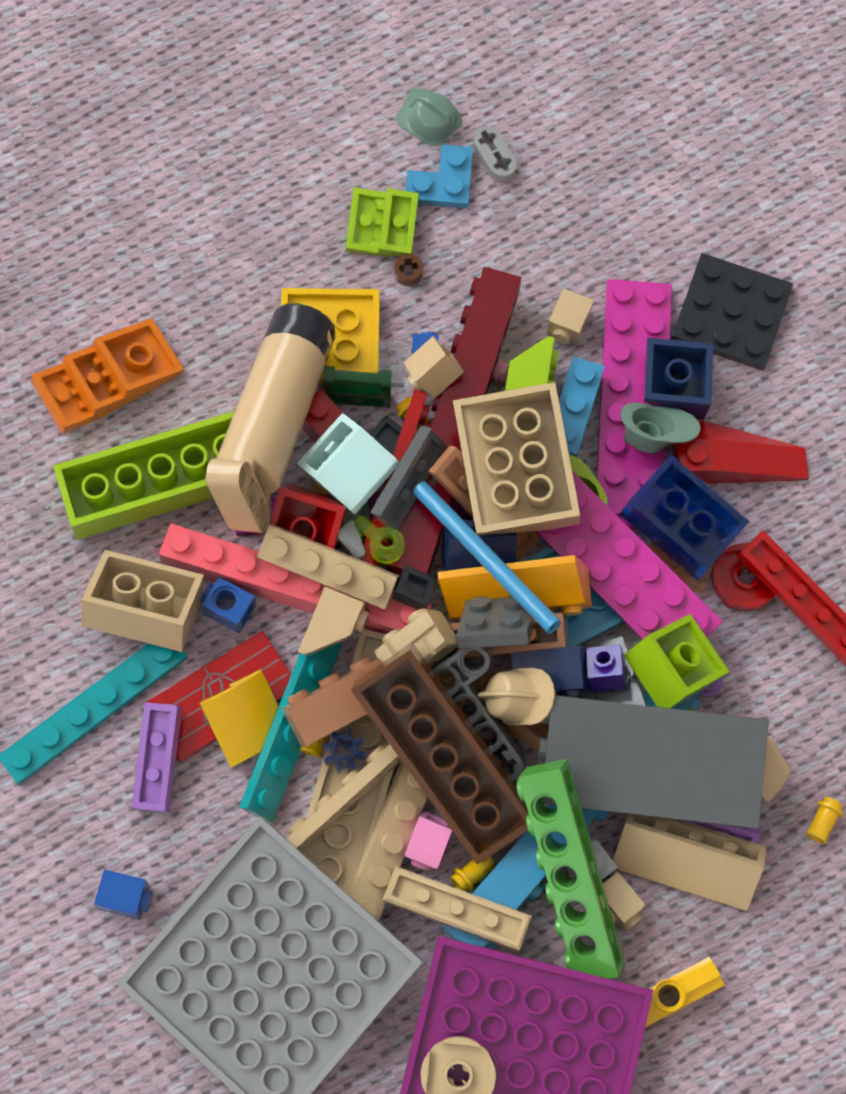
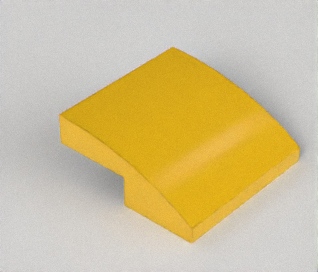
[199,669,279,767]

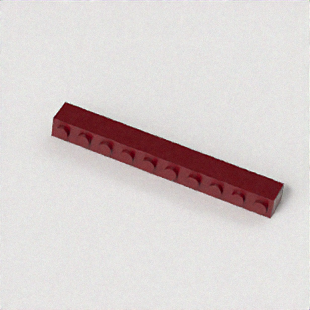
[382,267,522,576]

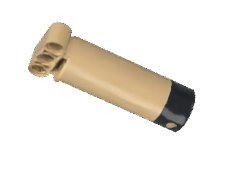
[206,303,336,533]

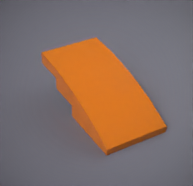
[31,318,184,434]

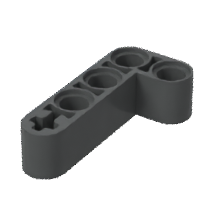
[433,647,525,781]

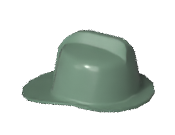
[394,88,462,146]
[620,402,700,453]

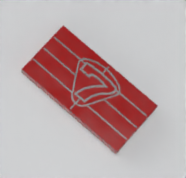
[147,631,291,763]

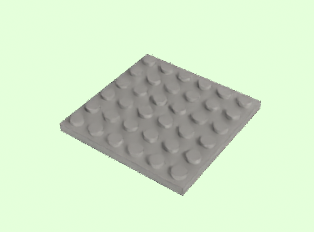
[117,816,424,1094]

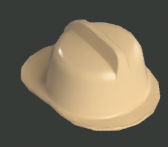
[478,668,555,726]

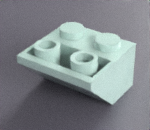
[297,413,400,515]

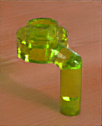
[354,516,404,564]

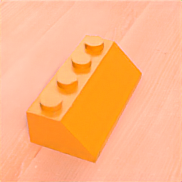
[438,555,592,623]

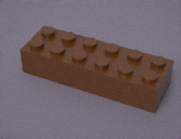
[351,642,529,865]

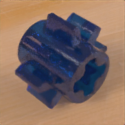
[322,729,366,775]

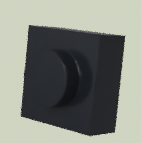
[391,565,437,610]

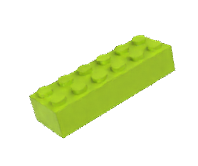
[53,411,235,540]

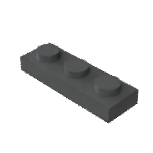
[370,425,447,532]

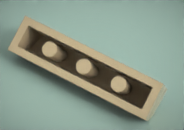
[612,813,767,911]

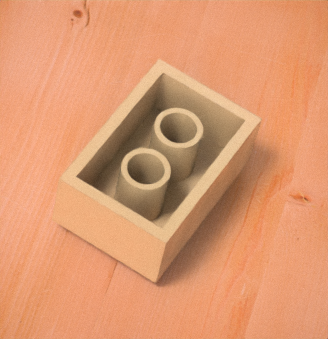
[82,550,204,652]

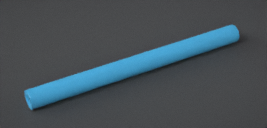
[413,481,561,634]

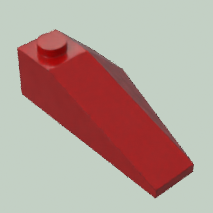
[672,420,809,485]

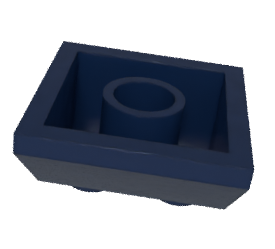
[644,337,713,420]

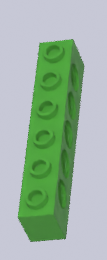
[517,758,625,979]

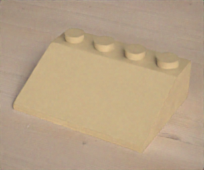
[453,382,580,535]

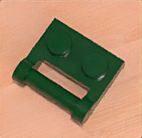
[323,366,392,408]

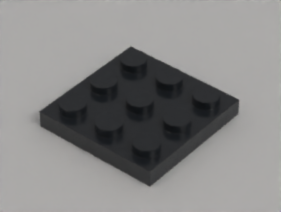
[671,253,794,371]

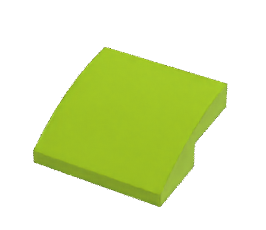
[345,187,419,256]

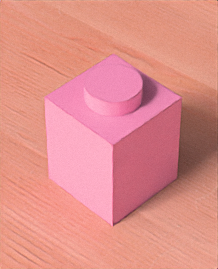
[404,811,453,871]

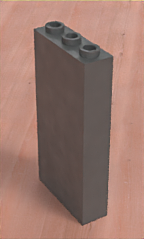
[538,696,769,829]

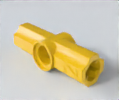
[645,957,725,1028]

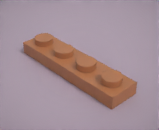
[428,446,540,562]

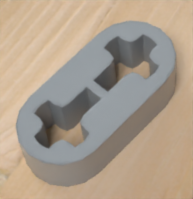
[473,126,517,183]

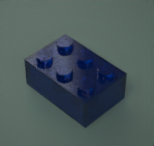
[620,455,750,581]

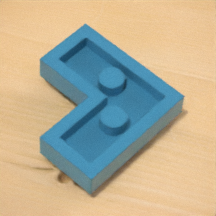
[405,145,473,208]

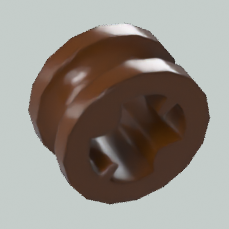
[394,254,423,286]

